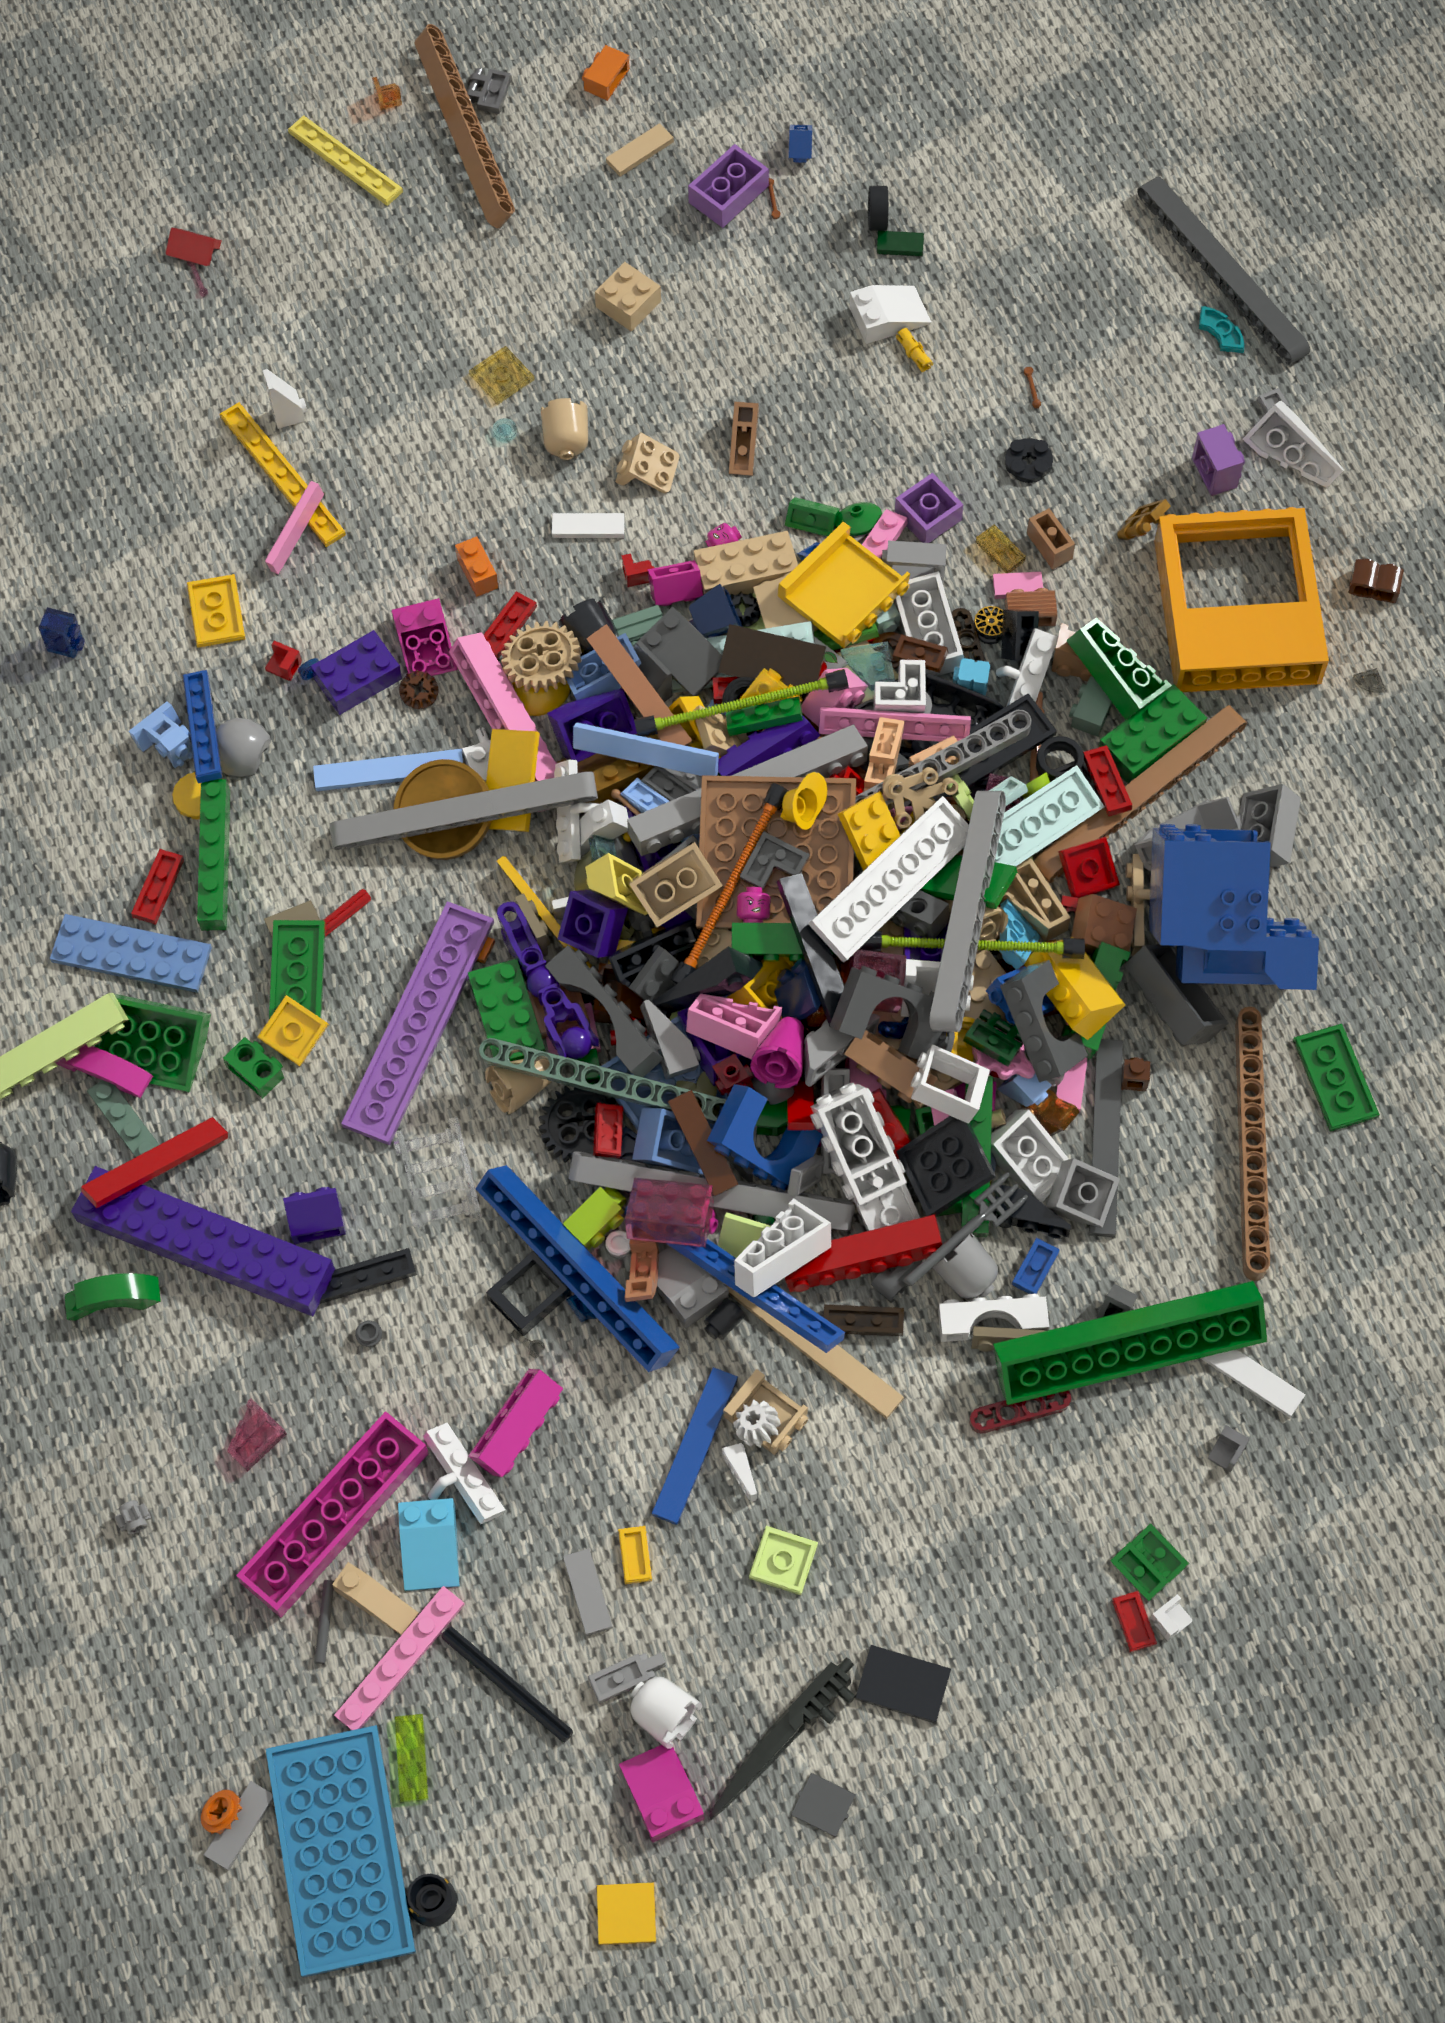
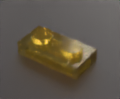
[976,524,1026,573]

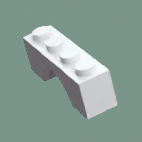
[938,1294,1049,1342]

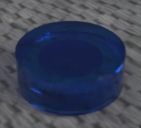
[298,658,319,680]

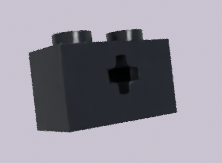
[1001,609,1039,661]

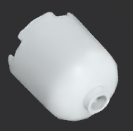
[630,1677,702,1749]

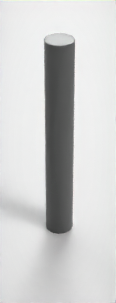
[314,1580,334,1664]

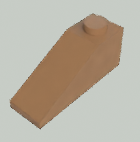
[729,401,759,476]

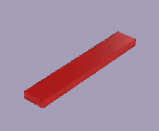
[81,1117,228,1208]

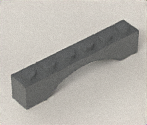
[545,945,664,1077]

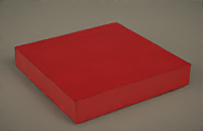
[1058,837,1120,898]

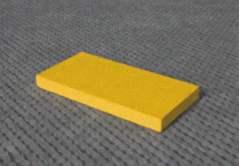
[486,729,540,832]

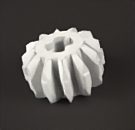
[733,1400,781,1448]

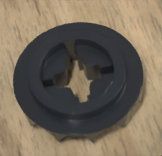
[730,591,761,627]

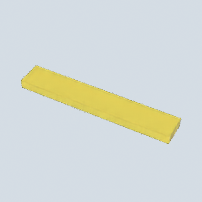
[288,115,403,206]

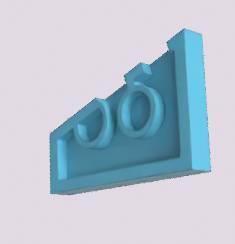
[1000,899,1041,969]

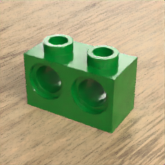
[223,1037,284,1099]

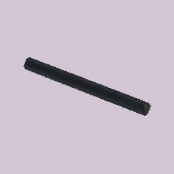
[441,1626,573,1743]

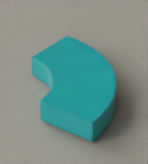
[1199,306,1244,353]

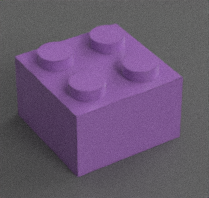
[1192,424,1245,496]
[894,473,963,543]

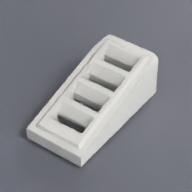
[722,1443,757,1502]

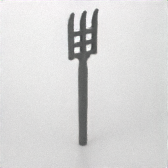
[904,1172,1028,1286]

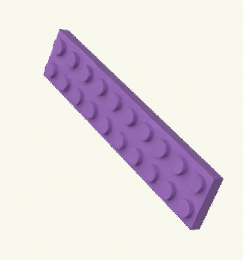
[341,901,494,1145]

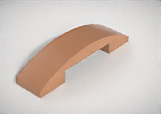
[625,1226,659,1302]

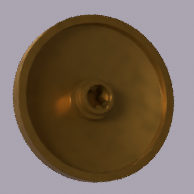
[393,759,492,860]

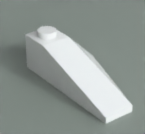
[1243,401,1344,488]

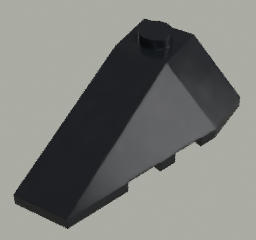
[653,946,763,1013]

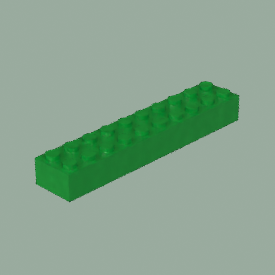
[993,1281,1267,1405]

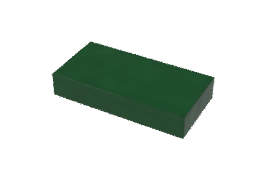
[877,231,924,257]

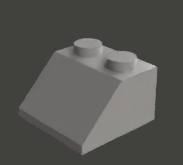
[1046,1158,1120,1228]

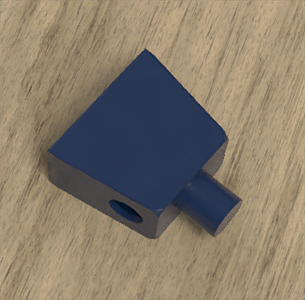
[689,584,743,638]

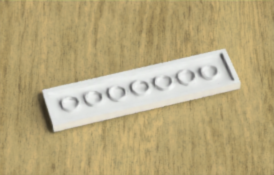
[808,796,969,962]

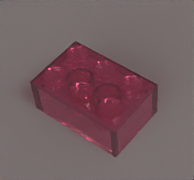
[625,1178,714,1247]

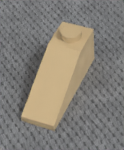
[332,1562,419,1635]

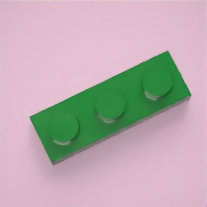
[726,696,803,736]

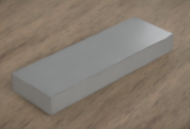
[563,1548,613,1636]
[204,1781,273,1871]

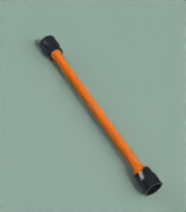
[670,783,789,984]

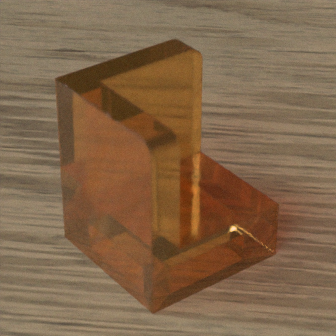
[372,77,402,111]

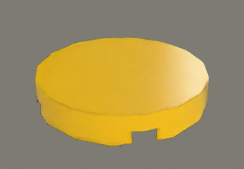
[172,772,201,820]

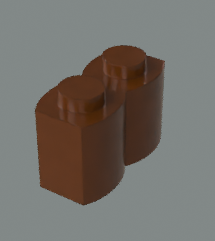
[1348,558,1404,603]

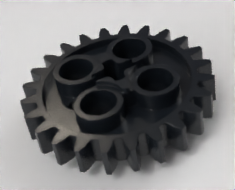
[538,1086,623,1163]

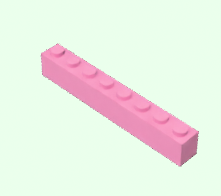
[449,632,557,812]

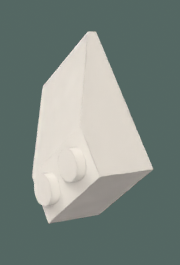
[849,285,931,344]
[991,1109,1069,1202]

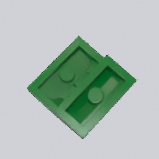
[1110,1523,1190,1601]

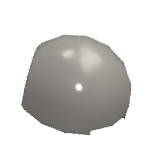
[216,718,271,777]

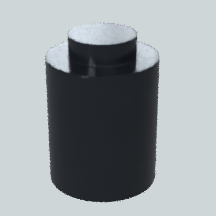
[704,1298,745,1340]

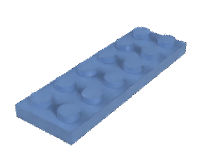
[50,914,212,993]

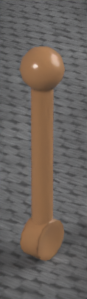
[611,789,641,815]

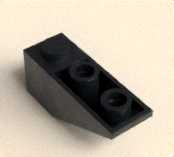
[992,1185,1071,1239]

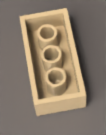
[694,531,798,595]

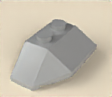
[803,1014,880,1087]

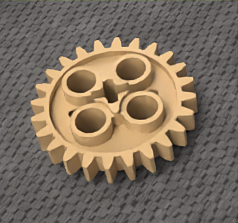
[501,621,582,693]

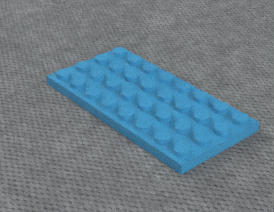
[266,1725,416,1978]

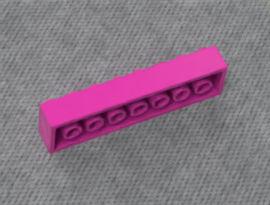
[236,1411,429,1618]

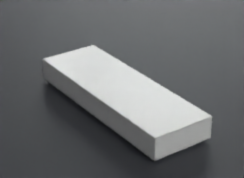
[552,513,625,538]

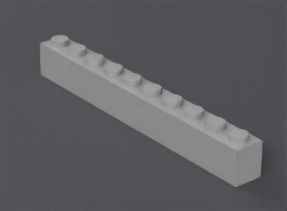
[627,724,868,856]

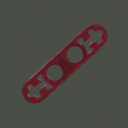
[969,1390,1071,1434]

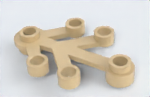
[883,767,965,828]

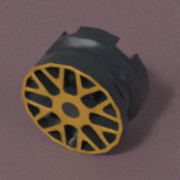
[974,606,1003,645]

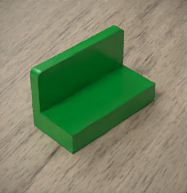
[784,497,840,536]

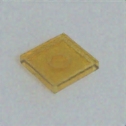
[469,346,535,405]

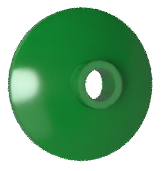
[835,502,882,536]

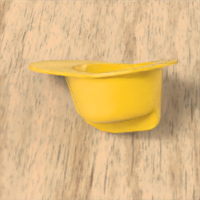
[780,772,827,830]

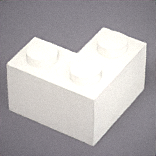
[873,660,926,713]

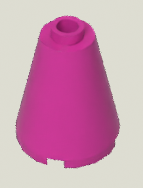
[750,1017,804,1088]

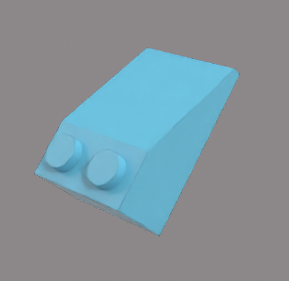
[398,1498,460,1591]

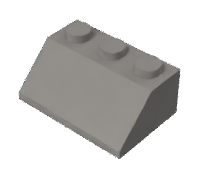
[1239,784,1301,868]

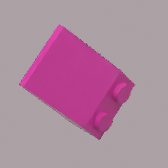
[619,1745,704,1843]

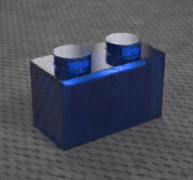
[38,607,85,658]

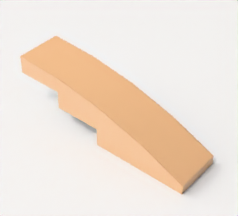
[863,717,905,801]

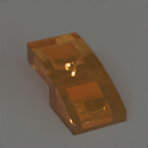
[1021,1089,1080,1131]

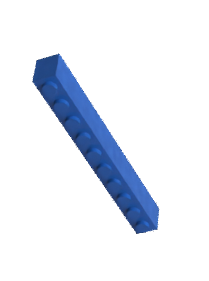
[475,1165,680,1372]

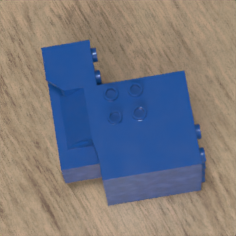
[1149,824,1319,990]

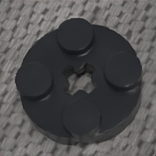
[1005,438,1053,483]

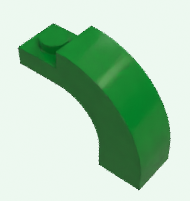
[65,1273,161,1321]

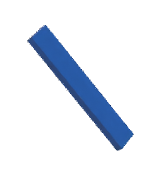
[183,670,223,783]
[652,1367,738,1525]

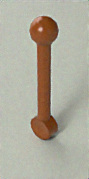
[768,178,781,219]
[1024,367,1041,408]

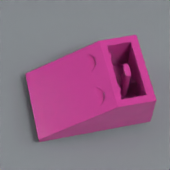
[391,598,458,676]

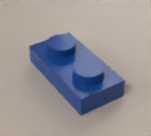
[1012,1238,1060,1294]

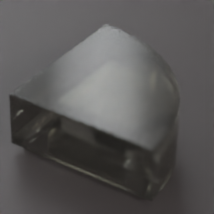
[1353,668,1386,693]

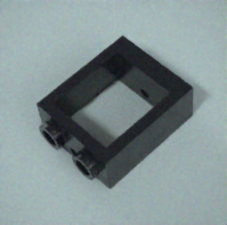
[486,1251,571,1337]

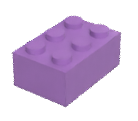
[688,144,769,228]

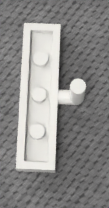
[996,628,1058,706]
[554,760,599,864]
[423,1423,505,1524]

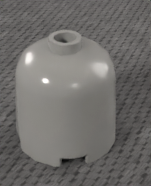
[933,1233,998,1299]

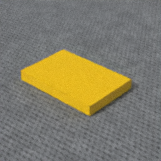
[187,574,246,648]

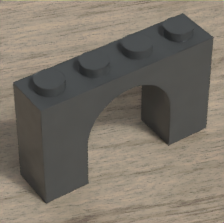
[1000,960,1088,1082]
[830,966,942,1059]

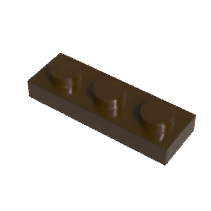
[823,1304,904,1337]

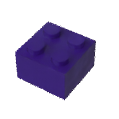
[557,890,628,958]

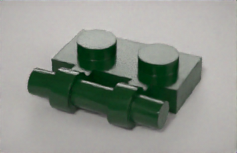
[963,1009,1023,1067]

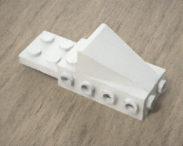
[810,1083,920,1231]

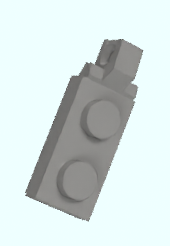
[588,1653,666,1704]

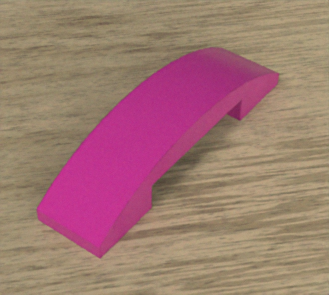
[56,1045,153,1098]

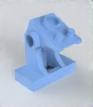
[129,702,193,768]

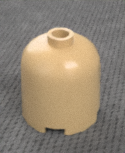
[541,398,588,460]

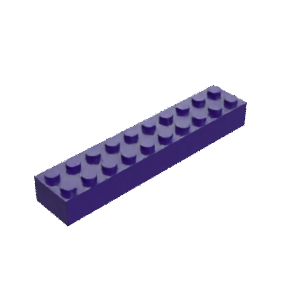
[71,1166,336,1317]

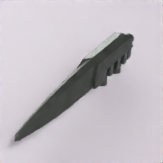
[709,1657,856,1820]

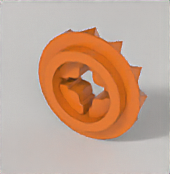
[201,1790,242,1834]

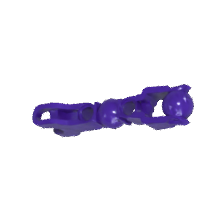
[497,902,599,1060]

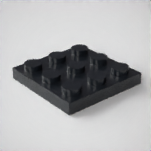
[896,1116,996,1217]

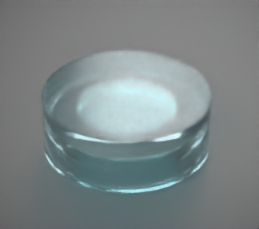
[493,418,517,443]

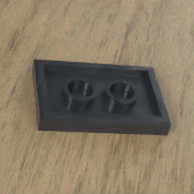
[855,1645,951,1724]

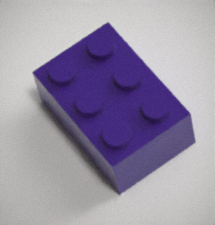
[311,630,402,715]

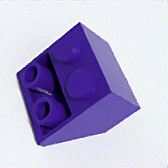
[283,1187,346,1245]

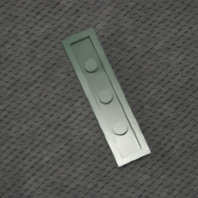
[87,1080,159,1157]

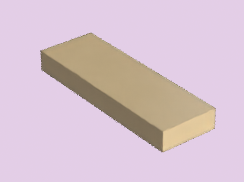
[606,123,674,177]

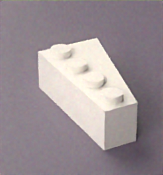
[734,1198,831,1297]

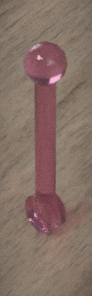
[186,261,208,296]

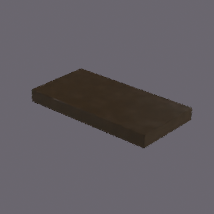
[718,624,826,694]

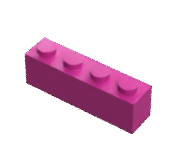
[468,1368,563,1477]

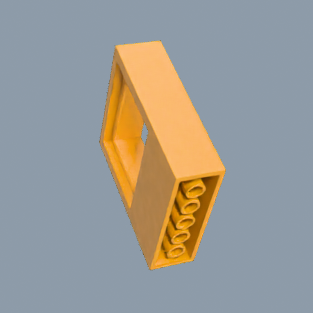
[1154,507,1329,693]

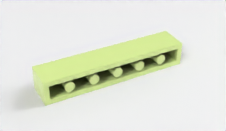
[0,993,129,1100]

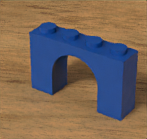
[707,1084,823,1191]

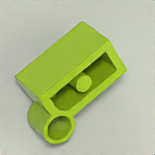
[563,1187,627,1250]

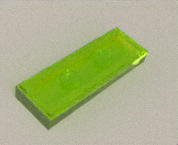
[395,1714,429,1803]

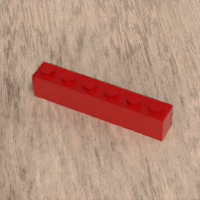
[785,1215,943,1293]

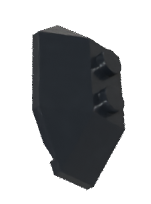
[609,919,701,988]

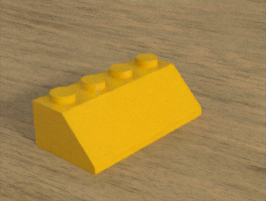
[1024,937,1125,1040]

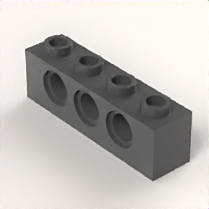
[853,867,950,939]

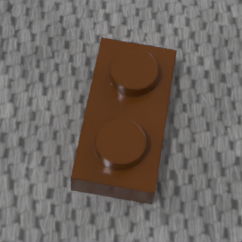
[893,634,948,673]

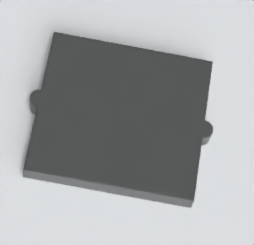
[791,1772,856,1837]

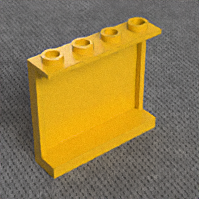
[778,522,910,648]

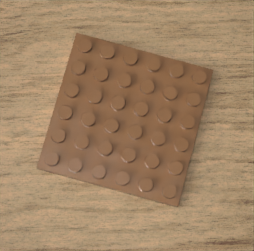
[696,775,856,929]

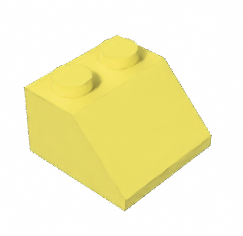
[585,853,648,915]

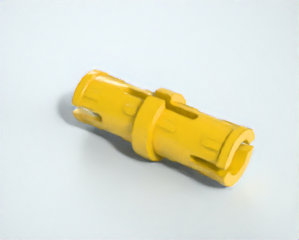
[896,328,933,372]

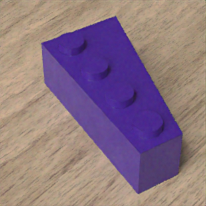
[718,715,820,776]

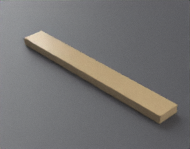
[725,1284,904,1419]

